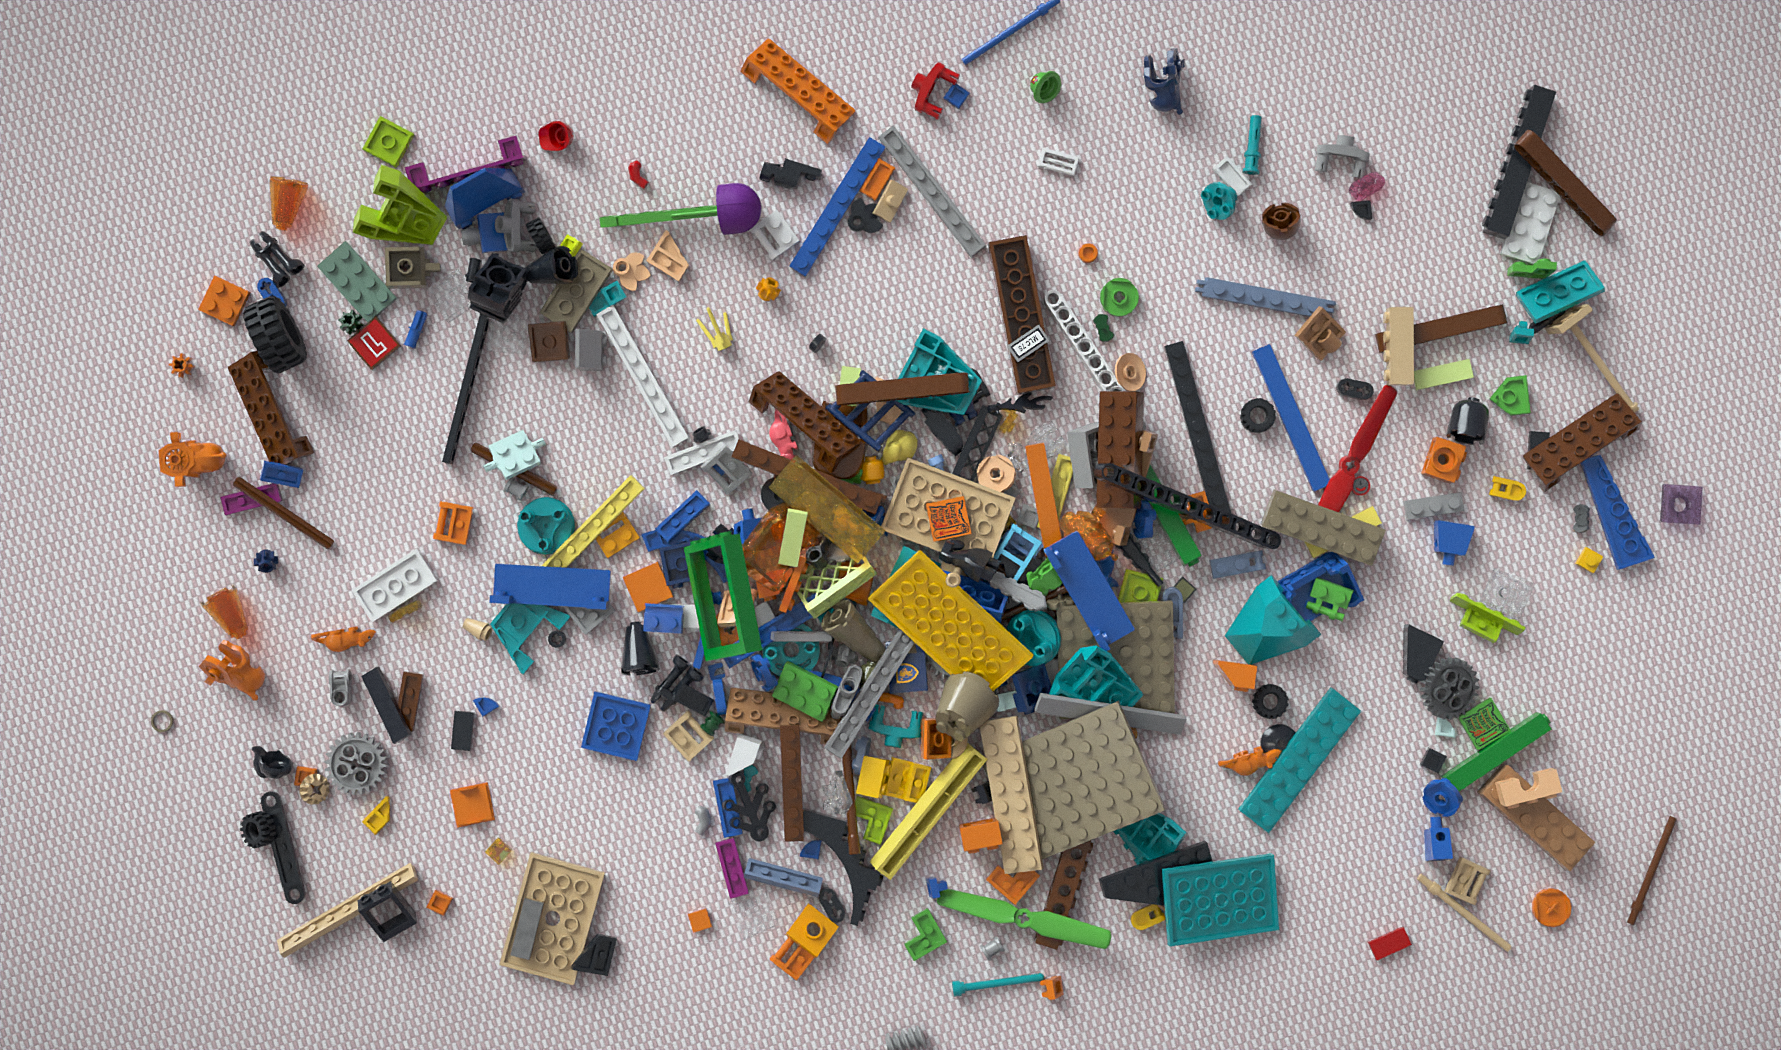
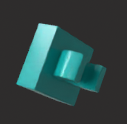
[1509,321,1534,344]

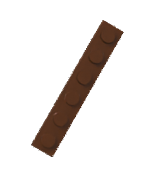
[780,724,804,842]

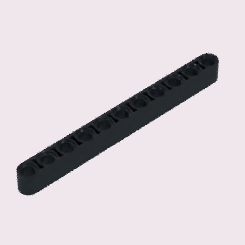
[1093,463,1281,549]

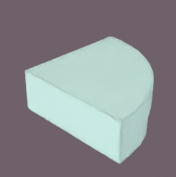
[1435,717,1455,738]

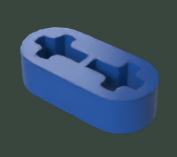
[257,278,287,307]
[713,678,727,716]

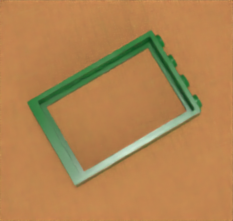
[684,531,762,661]

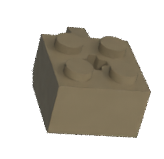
[385,247,441,289]

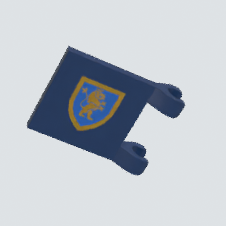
[885,641,928,694]

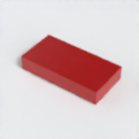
[1368,926,1412,960]

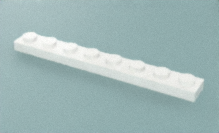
[596,305,689,447]

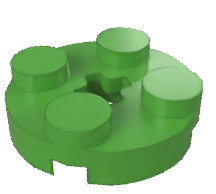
[1100,278,1139,317]

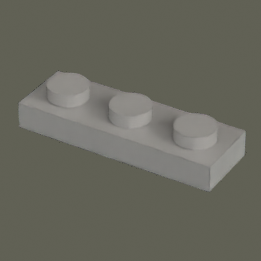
[1403,492,1464,520]

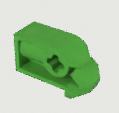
[1026,557,1063,595]

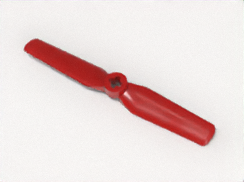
[1318,385,1397,512]

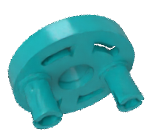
[762,623,820,676]

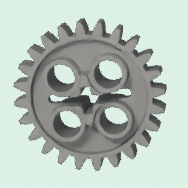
[324,732,388,795]

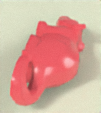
[769,409,798,462]

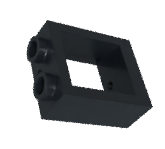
[357,881,417,943]

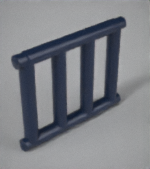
[826,370,916,452]

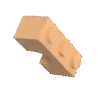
[1495,768,1562,809]

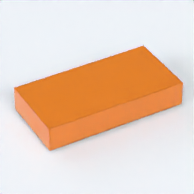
[859,158,895,201]

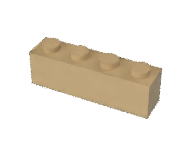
[1383,307,1414,386]

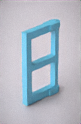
[993,524,1042,582]

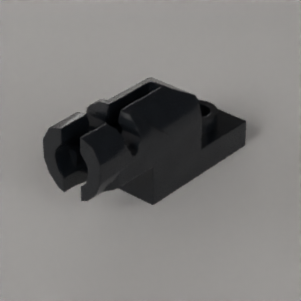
[759,158,822,189]

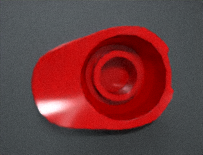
[538,121,574,151]

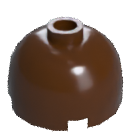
[1262,202,1301,240]

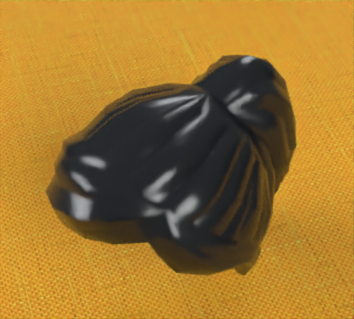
[252,746,293,779]

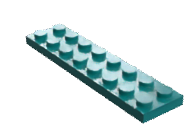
[1238,687,1361,833]

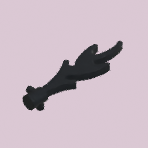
[987,392,1053,415]

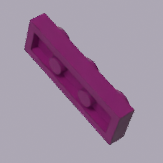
[220,483,282,515]
[715,837,749,899]

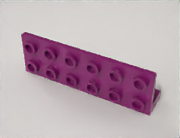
[404,135,527,193]

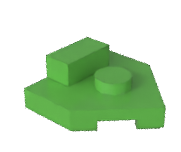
[1489,375,1531,416]

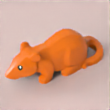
[311,626,376,652]
[1218,746,1282,776]

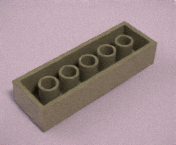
[1260,489,1386,566]

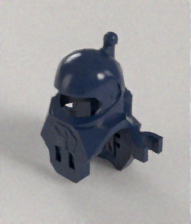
[1144,48,1186,115]

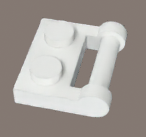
[750,210,800,261]

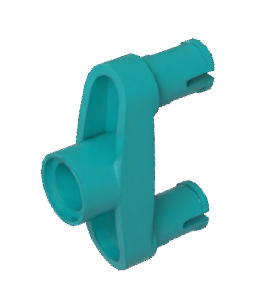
[868,704,924,748]

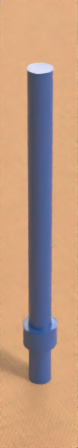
[961,0,1060,65]

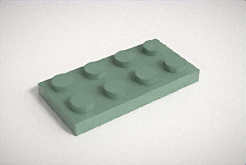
[317,241,397,323]

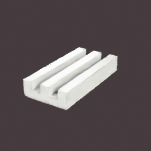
[1037,148,1079,177]

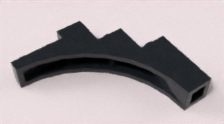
[803,808,883,926]

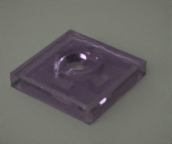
[1660,484,1703,525]

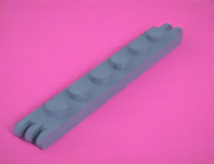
[1195,277,1336,318]

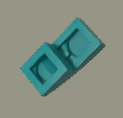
[589,281,627,317]

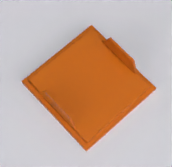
[450,782,495,828]

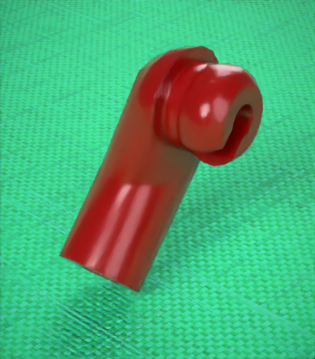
[628,160,649,189]

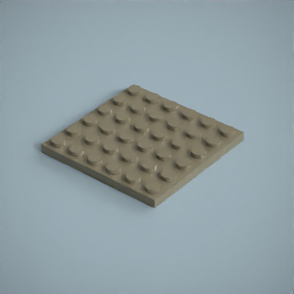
[1056,600,1175,719]

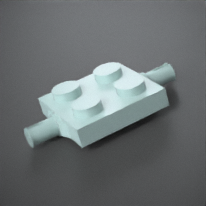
[483,430,546,480]

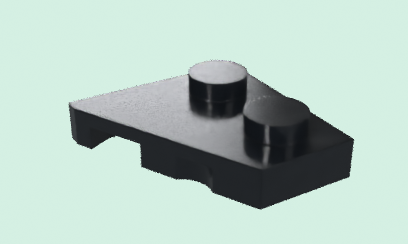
[571,934,617,976]

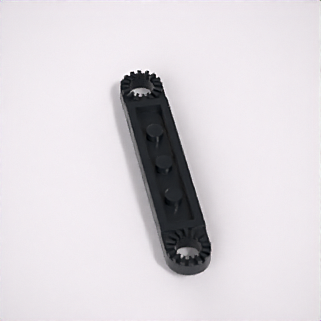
[260,791,306,904]

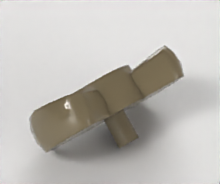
[1046,594,1074,610]

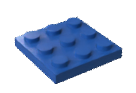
[581,691,651,761]

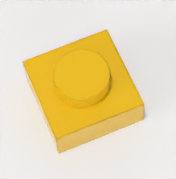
[1575,547,1603,573]

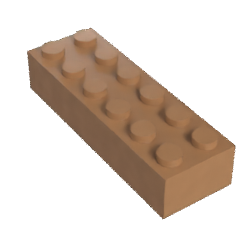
[1477,763,1596,871]

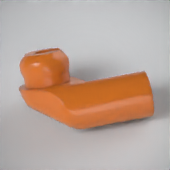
[878,692,905,709]

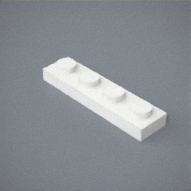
[664,430,739,476]

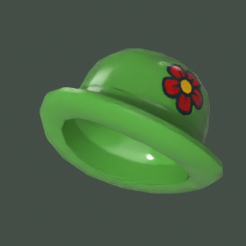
[1030,71,1062,103]

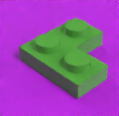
[1507,259,1557,279]
[904,908,947,961]

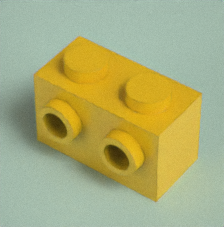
[856,756,891,798]

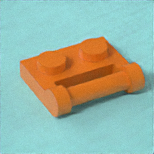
[433,501,474,545]
[770,937,815,981]

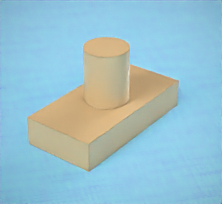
[873,180,908,223]

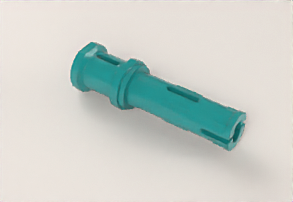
[1242,115,1262,175]

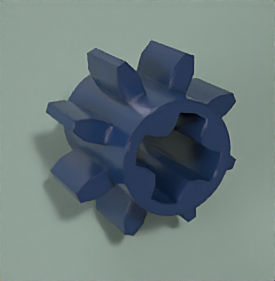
[254,549,279,573]

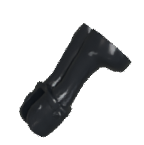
[249,231,305,288]
[650,654,704,712]

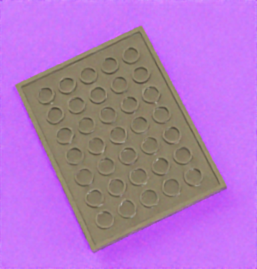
[983,701,1166,859]

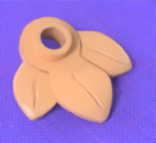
[613,252,651,291]

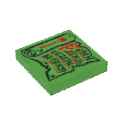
[1458,697,1511,750]

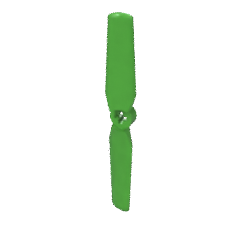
[937,889,1111,949]

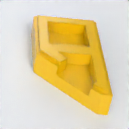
[362,795,390,835]

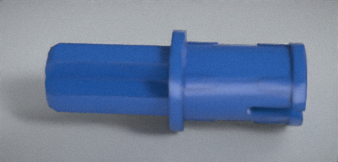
[404,310,427,349]

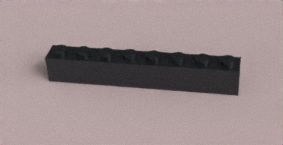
[1482,85,1556,239]

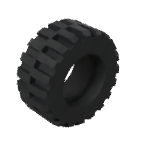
[243,296,307,373]

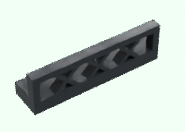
[952,405,1003,482]

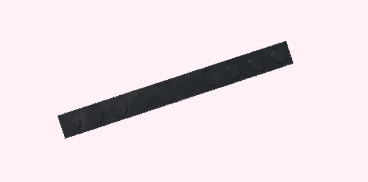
[1164,341,1231,530]

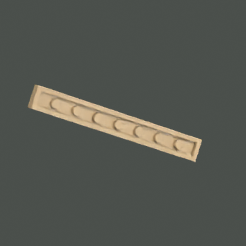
[277,863,418,958]

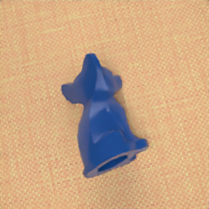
[1093,549,1119,589]

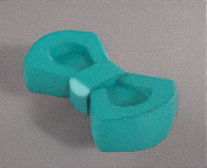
[738,764,758,792]

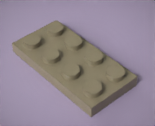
[539,248,613,333]

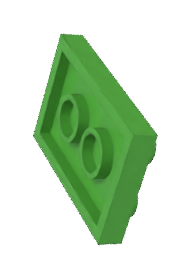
[772,661,839,722]

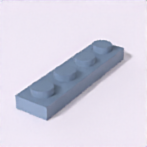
[743,858,823,897]

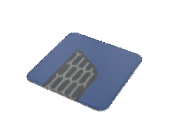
[708,663,725,681]

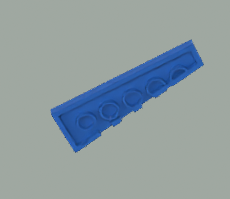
[1581,455,1655,570]

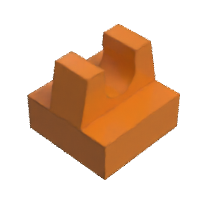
[1040,976,1064,1000]

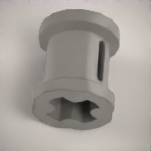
[504,477,529,501]
[980,936,1005,961]

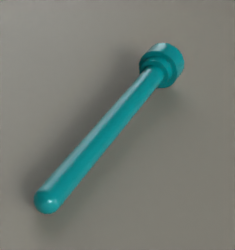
[952,973,1044,997]

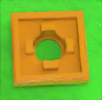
[785,903,839,958]

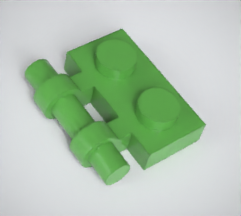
[1306,577,1354,621]

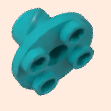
[1201,182,1238,220]

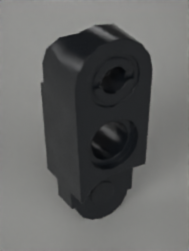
[920,408,963,457]

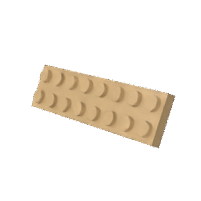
[980,716,1044,874]

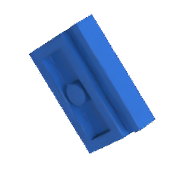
[643,603,684,634]

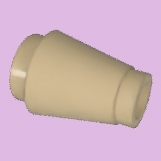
[462,618,493,641]

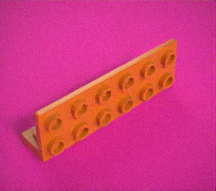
[740,38,855,144]

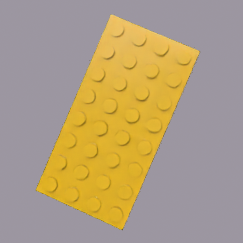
[868,550,1033,691]

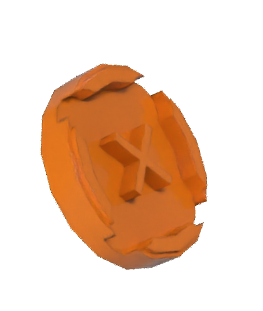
[1532,888,1572,927]

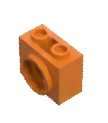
[1421,437,1467,484]

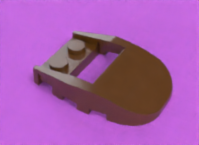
[812,401,868,479]

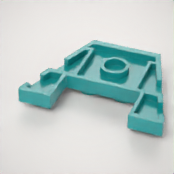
[490,603,571,675]

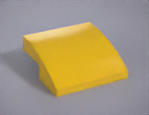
[885,757,931,803]

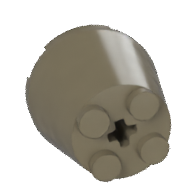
[935,671,999,741]

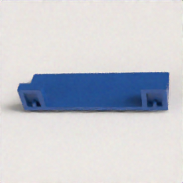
[1044,531,1135,651]
[489,564,611,610]

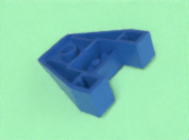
[444,168,525,229]

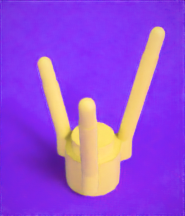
[696,307,733,351]

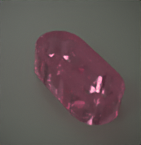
[1349,172,1385,200]

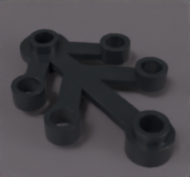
[722,771,776,842]

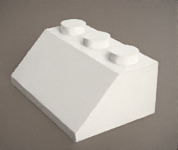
[725,734,765,776]

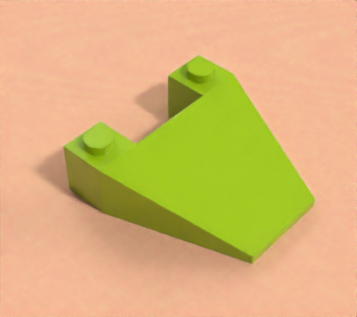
[353,164,447,245]

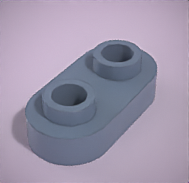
[852,736,871,775]

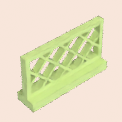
[789,536,877,619]

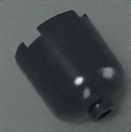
[1446,397,1489,445]

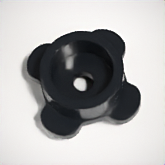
[692,426,711,443]

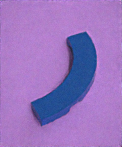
[641,530,728,584]

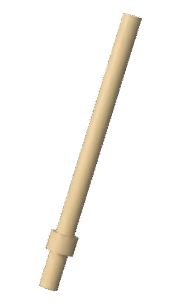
[1417,873,1512,952]

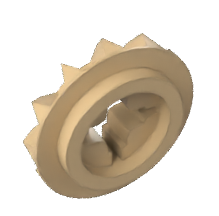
[299,774,330,805]

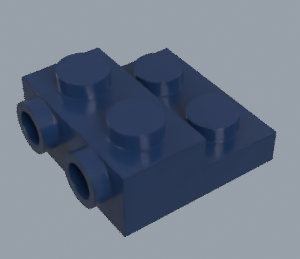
[659,542,691,589]
[1012,663,1052,715]

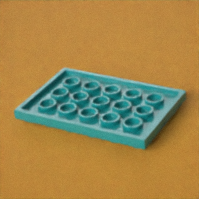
[1162,853,1279,947]

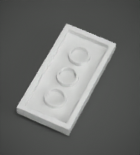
[1500,182,1560,265]
[352,549,438,622]

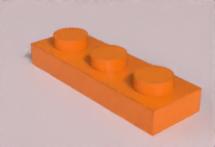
[779,556,809,613]

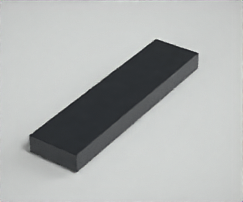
[361,667,412,744]

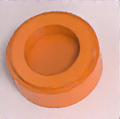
[1078,243,1098,263]

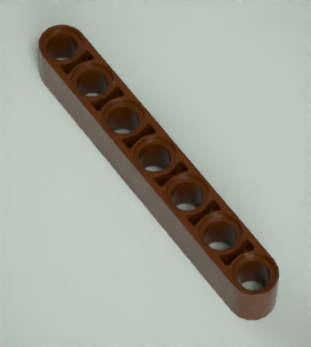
[1514,130,1617,236]
[1375,304,1508,353]
[835,372,970,406]

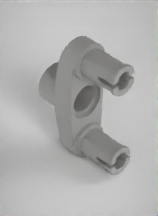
[1314,135,1370,179]
[495,199,536,252]
[831,665,862,719]

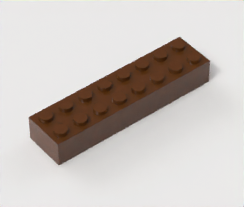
[988,235,1056,395]

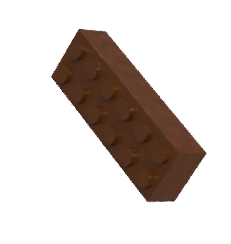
[1096,391,1144,509]

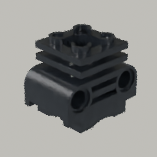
[468,253,530,324]

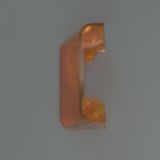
[742,501,820,591]

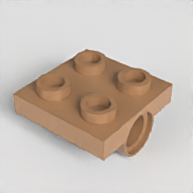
[1294,306,1346,361]

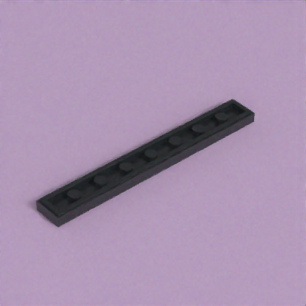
[442,313,490,465]

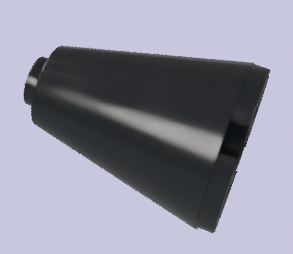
[526,246,578,284]
[621,622,660,676]

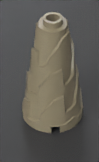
[821,600,886,663]

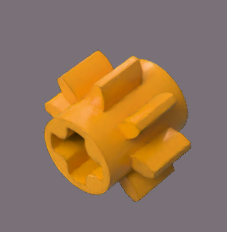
[756,277,781,301]

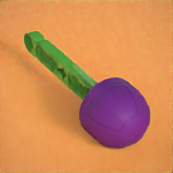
[599,183,762,235]

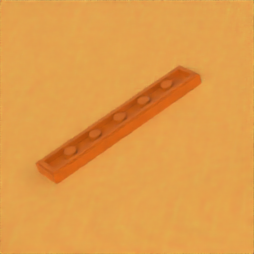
[1025,442,1062,558]

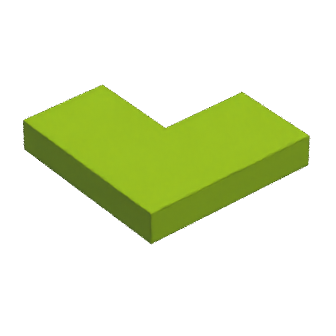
[855,796,893,845]

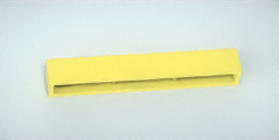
[870,743,987,880]

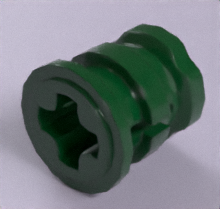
[700,710,725,736]

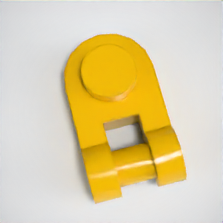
[1489,476,1526,501]
[1130,904,1166,930]

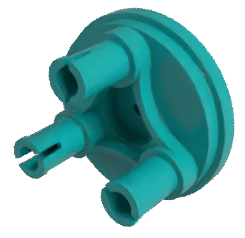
[517,497,575,555]
[1006,610,1061,666]

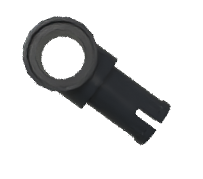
[806,530,836,570]

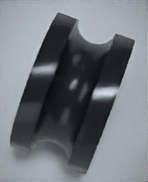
[548,630,566,648]

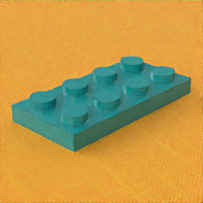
[1516,260,1605,324]

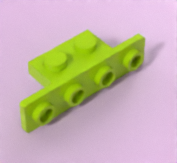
[1449,593,1526,643]

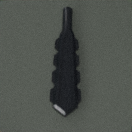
[1114,533,1164,587]

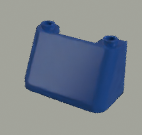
[1277,552,1365,621]

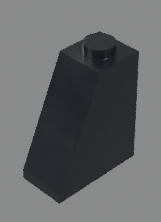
[1403,624,1444,684]

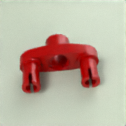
[911,62,960,120]

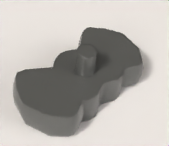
[1573,504,1590,533]

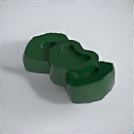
[1093,314,1114,342]

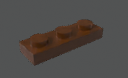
[398,671,424,732]

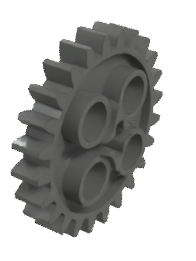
[1420,657,1480,720]

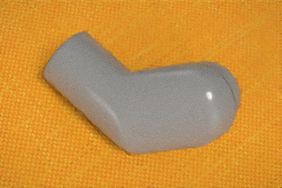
[695,806,711,836]

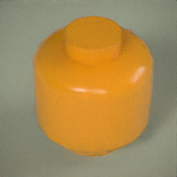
[861,455,885,484]

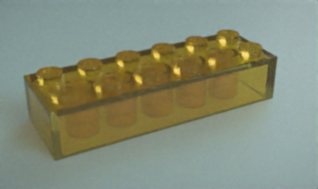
[768,455,885,563]

